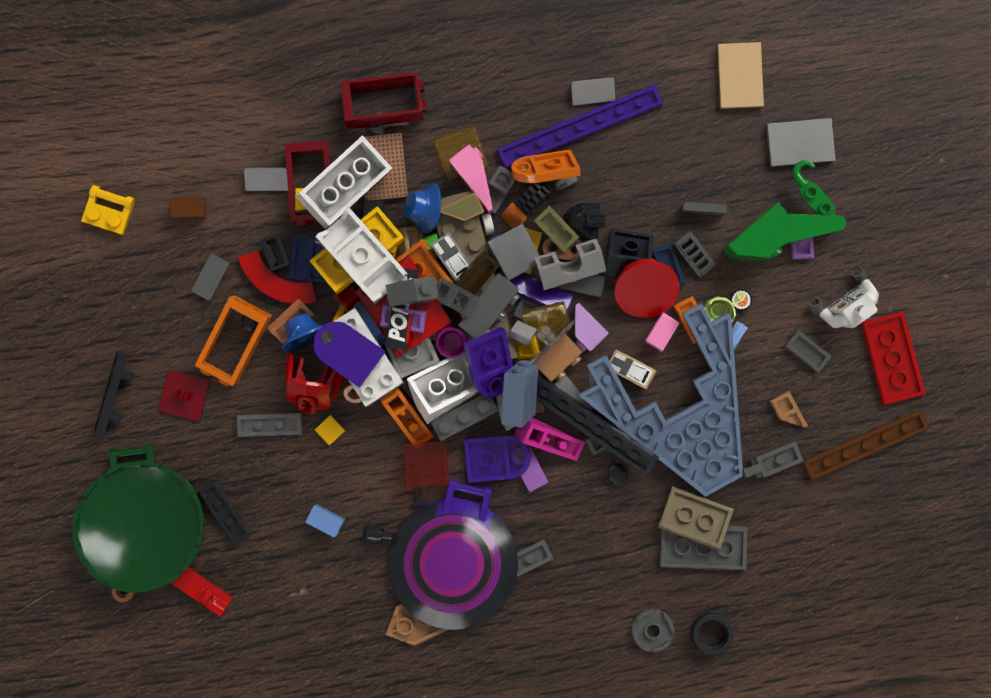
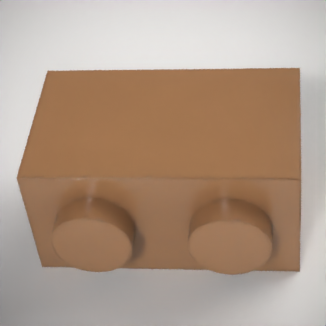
[533,334,582,382]

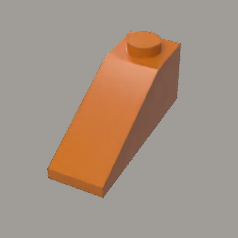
[380,387,434,449]

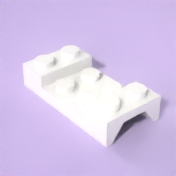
[316,208,408,304]

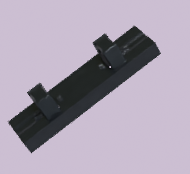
[93,350,134,437]

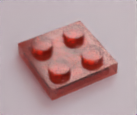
[402,441,449,488]

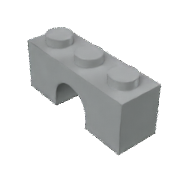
[534,239,606,290]

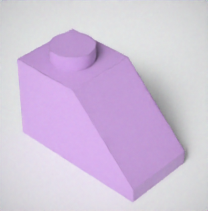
[574,303,609,352]

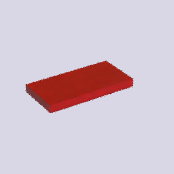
[861,311,926,405]

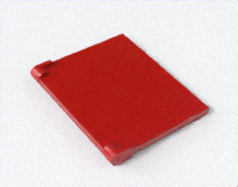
[355,256,452,358]

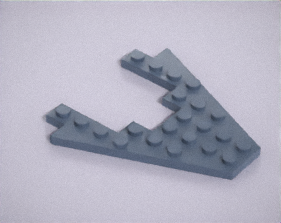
[579,303,743,497]

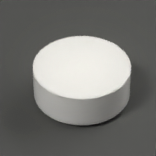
[481,213,494,236]

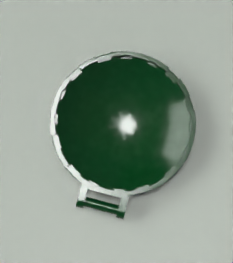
[72,443,204,593]

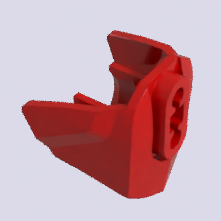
[285,353,345,414]

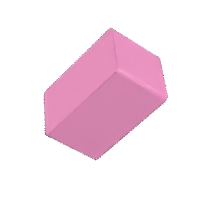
[644,313,680,352]

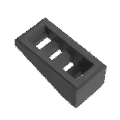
[673,231,716,279]

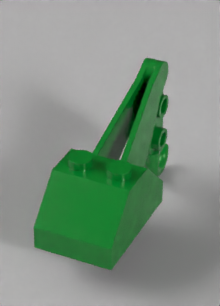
[722,160,846,261]

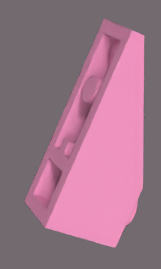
[449,144,493,214]

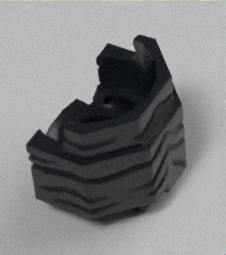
[564,203,606,240]

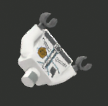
[809,266,879,328]

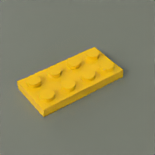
[310,206,405,295]

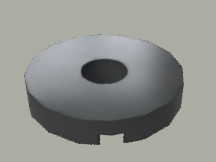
[631,608,675,653]

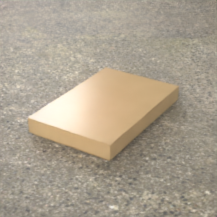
[717,42,764,109]

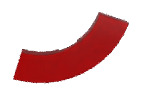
[238,251,317,304]

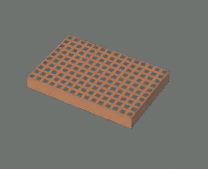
[359,133,408,200]

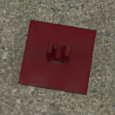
[158,369,210,422]

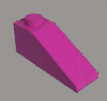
[513,418,585,461]

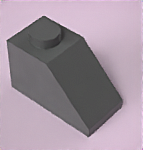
[385,276,438,307]

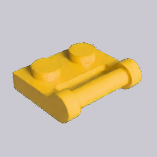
[81,185,135,235]

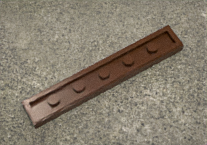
[802,409,929,481]

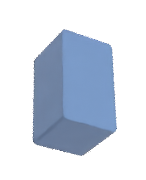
[306,504,345,537]

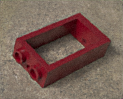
[341,72,427,130]
[285,141,332,227]

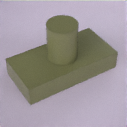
[534,206,580,252]

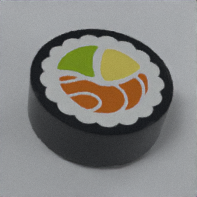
[730,289,752,311]

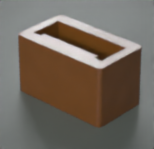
[170,197,207,220]

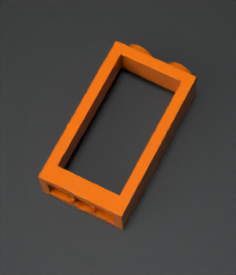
[195,295,272,386]

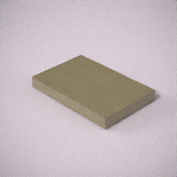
[658,486,734,550]

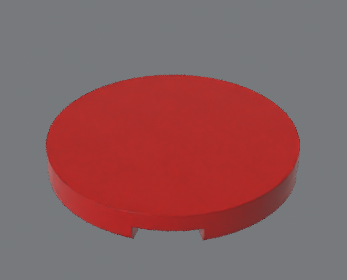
[614,259,680,318]

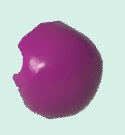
[436,325,468,358]

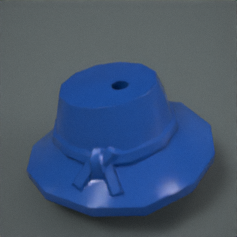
[404,184,441,234]
[282,314,323,353]

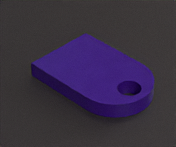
[314,321,386,388]
[463,327,513,397]
[464,435,531,483]

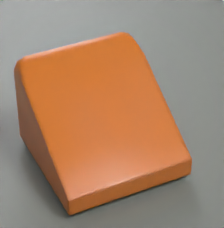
[502,203,527,228]

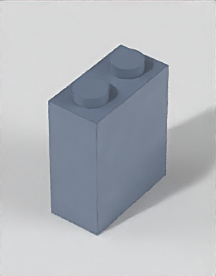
[501,360,539,427]

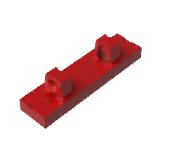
[171,568,234,616]

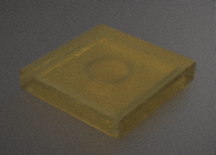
[434,126,489,181]

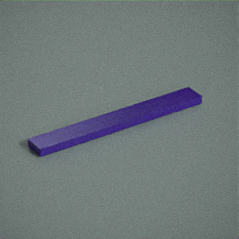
[497,85,663,169]

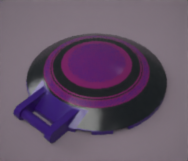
[388,479,518,630]

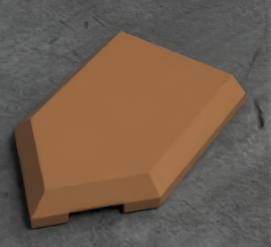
[385,604,450,646]

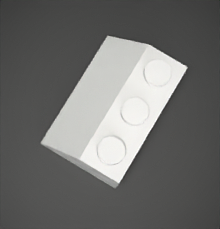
[407,352,482,424]

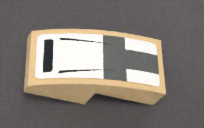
[610,350,657,390]

